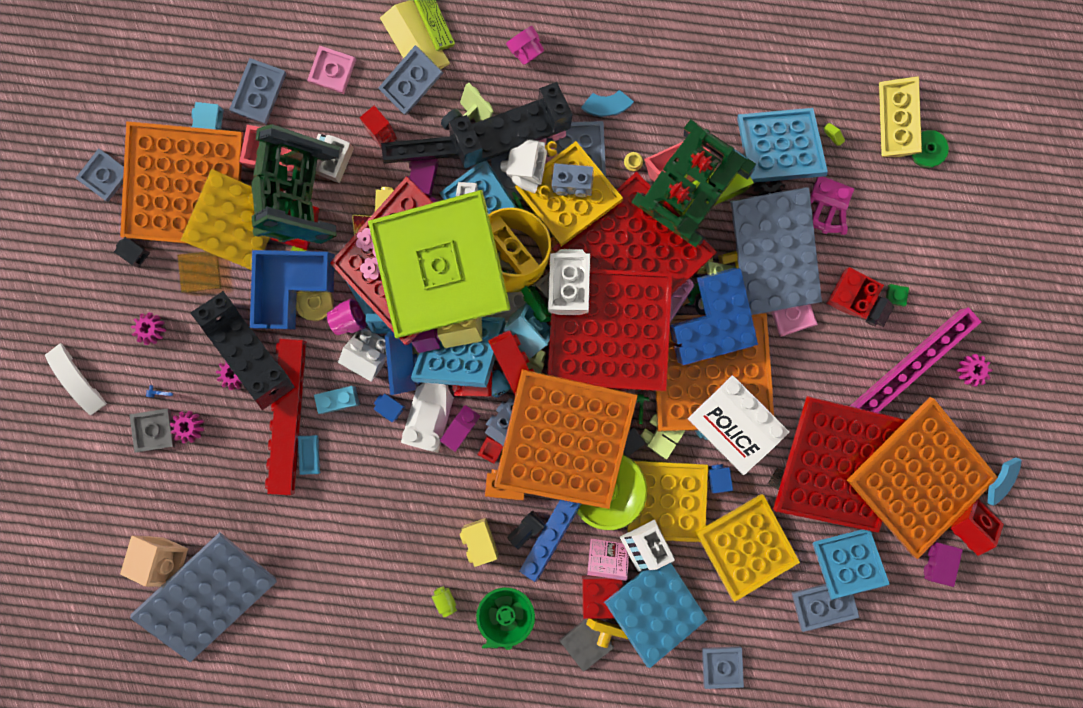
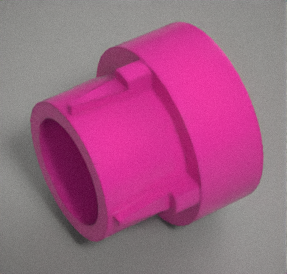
[506,25,544,65]
[327,298,366,335]

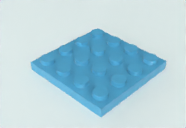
[737,108,828,183]
[411,317,506,388]
[605,563,708,668]

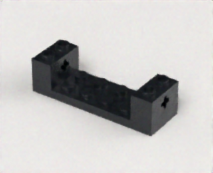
[449,82,573,168]
[190,291,295,410]

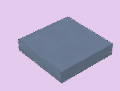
[76,148,124,202]
[702,646,744,689]

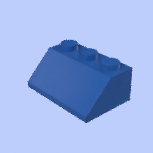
[385,331,420,395]

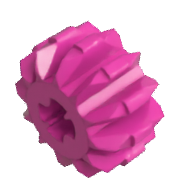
[131,312,166,345]
[956,354,993,387]
[216,361,241,390]
[169,411,205,443]

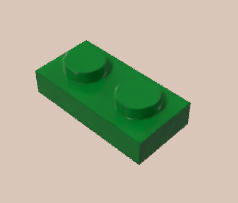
[520,286,551,322]

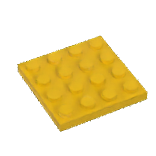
[515,141,623,247]
[181,169,270,270]
[627,461,708,542]
[696,494,800,602]

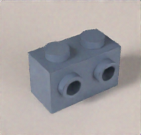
[552,163,594,197]
[485,398,514,446]

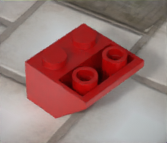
[826,267,884,319]

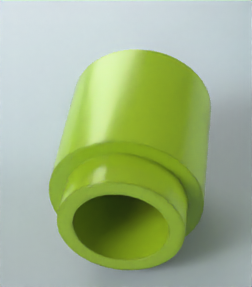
[431,586,457,617]

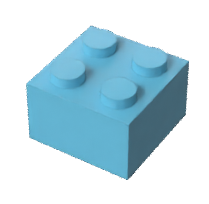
[504,303,551,358]

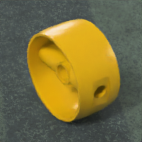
[488,208,551,293]

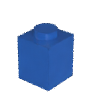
[374,393,406,423]
[708,464,733,493]

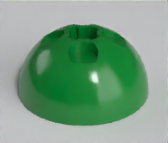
[476,587,535,647]

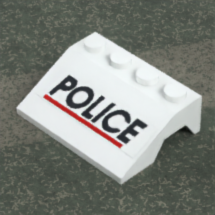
[688,375,789,475]

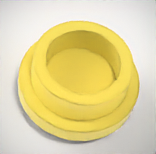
[624,152,643,171]

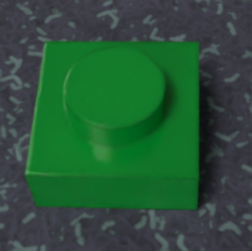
[886,284,909,307]

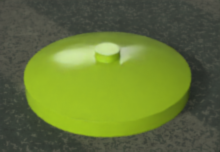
[577,455,647,530]

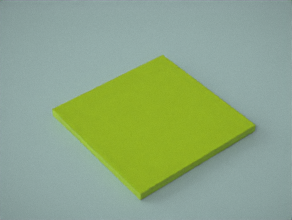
[368,190,511,338]

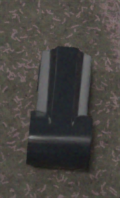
[507,510,546,550]

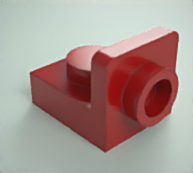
[478,436,503,464]

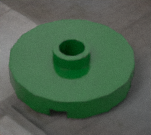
[910,130,949,168]

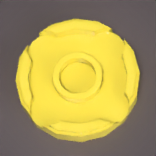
[296,291,334,321]

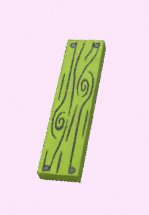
[414,0,455,51]

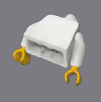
[500,140,557,200]

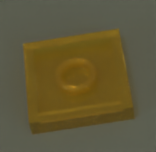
[177,251,222,293]

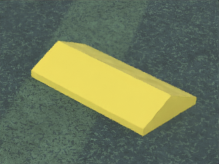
[380,0,450,69]
[879,76,922,157]

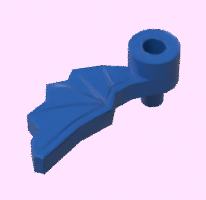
[146,385,173,397]

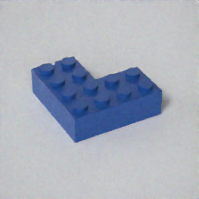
[250,250,335,330]
[670,268,758,365]

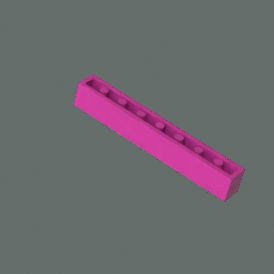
[850,307,981,413]

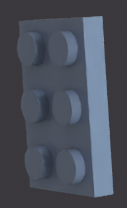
[378,45,444,115]
[229,58,287,125]
[791,584,859,632]

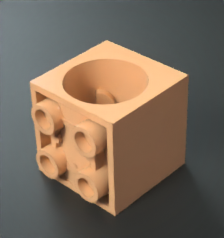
[120,536,188,587]

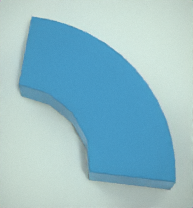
[581,90,634,117]
[987,457,1022,506]

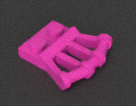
[810,177,854,235]

